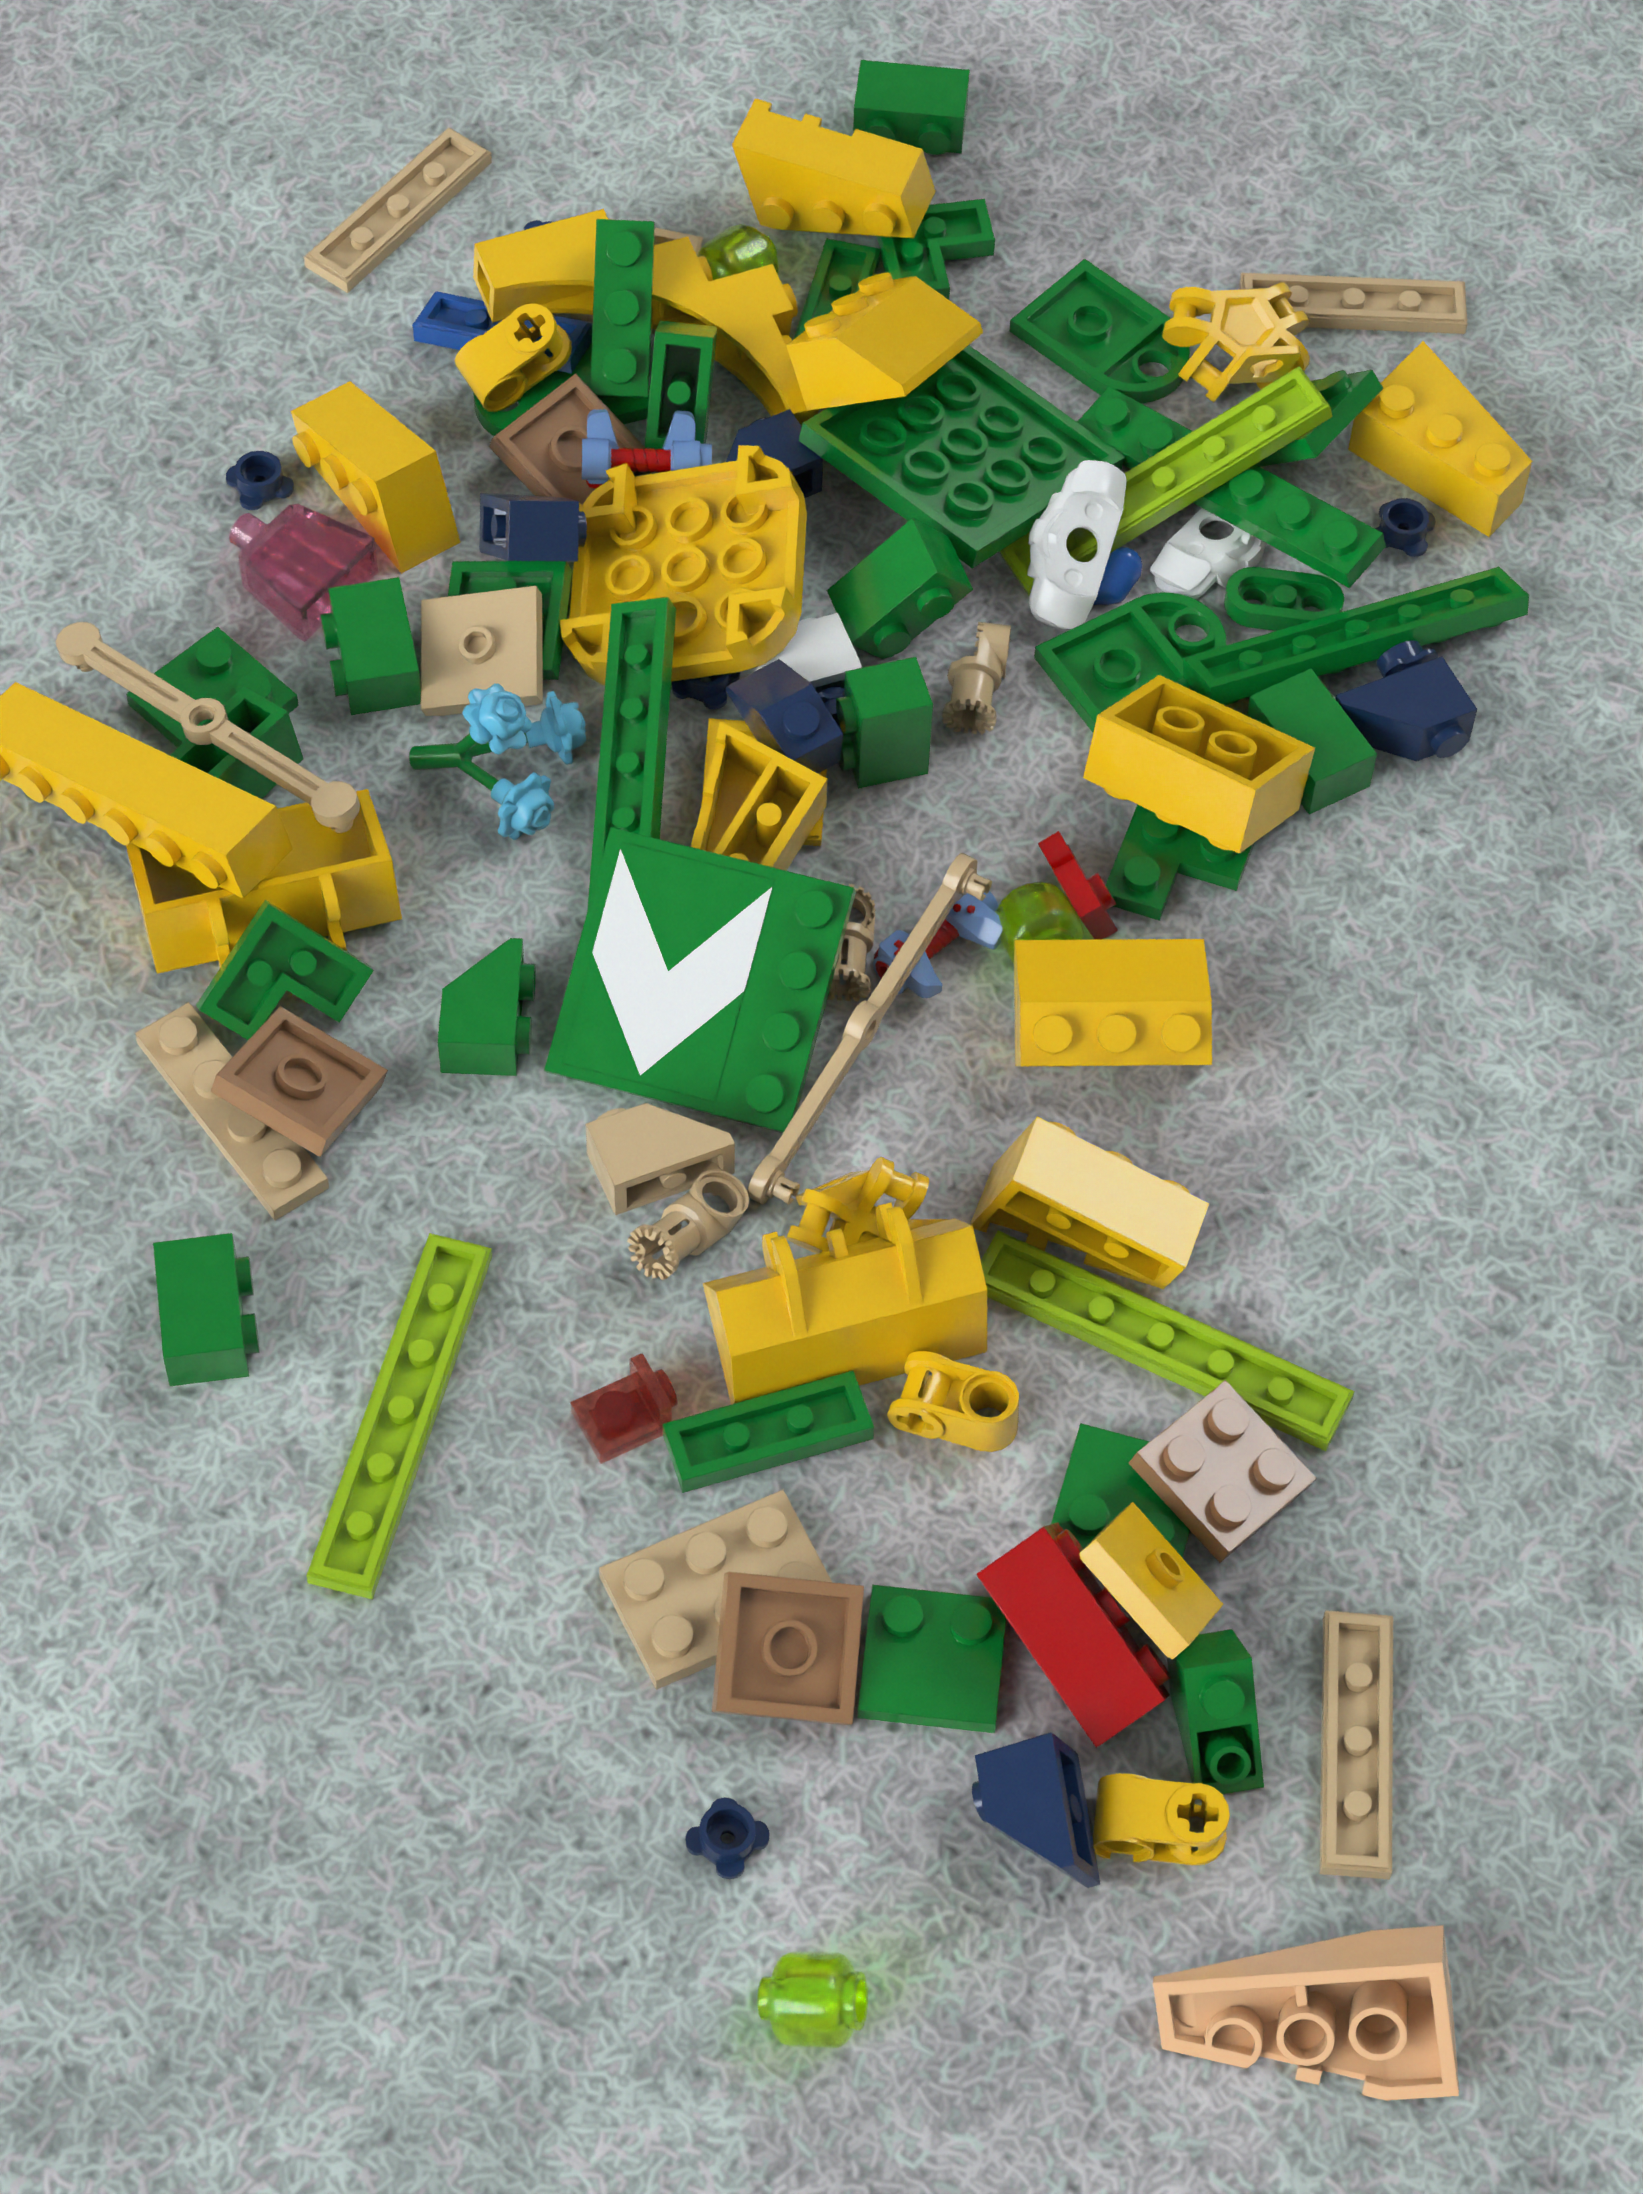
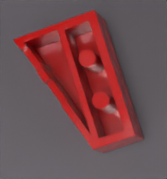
[976,1522,1171,1748]

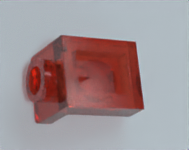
[570,1353,678,1464]

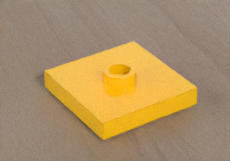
[1079,1502,1224,1659]

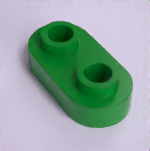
[1224,567,1344,631]

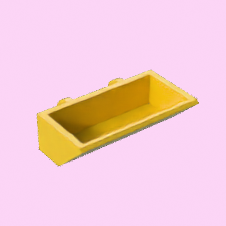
[126,789,402,974]
[703,1202,987,1404]

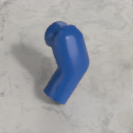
[1093,547,1142,606]

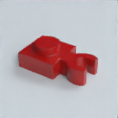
[1038,831,1118,940]

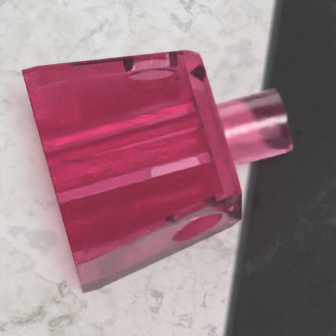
[229,504,378,642]

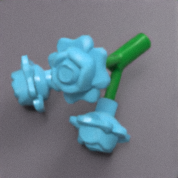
[409,683,586,840]

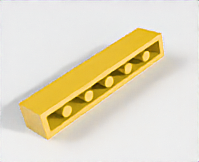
[0,682,293,898]

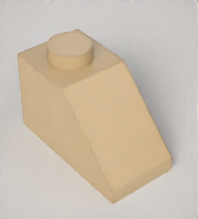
[585,1103,735,1215]

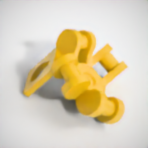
[1162,282,1310,403]
[786,1157,949,1254]

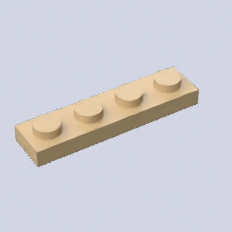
[135,1002,329,1221]

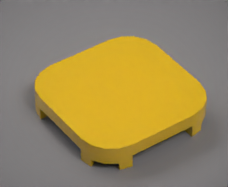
[560,445,807,686]

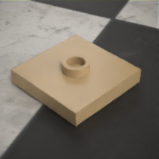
[421,586,543,716]

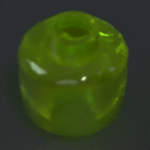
[697,224,779,280]
[995,881,1084,964]
[757,1951,868,2048]

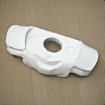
[1027,460,1127,629]
[1150,508,1269,600]

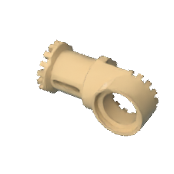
[942,622,1011,734]
[827,884,876,1001]
[627,1170,749,1280]

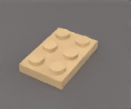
[599,1490,832,1690]

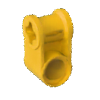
[454,303,572,412]
[887,1351,1019,1452]
[1093,1773,1230,1865]

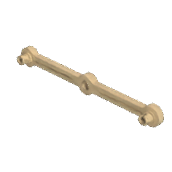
[56,622,360,833]
[747,853,992,1205]

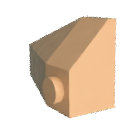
[1153,1925,1459,2101]

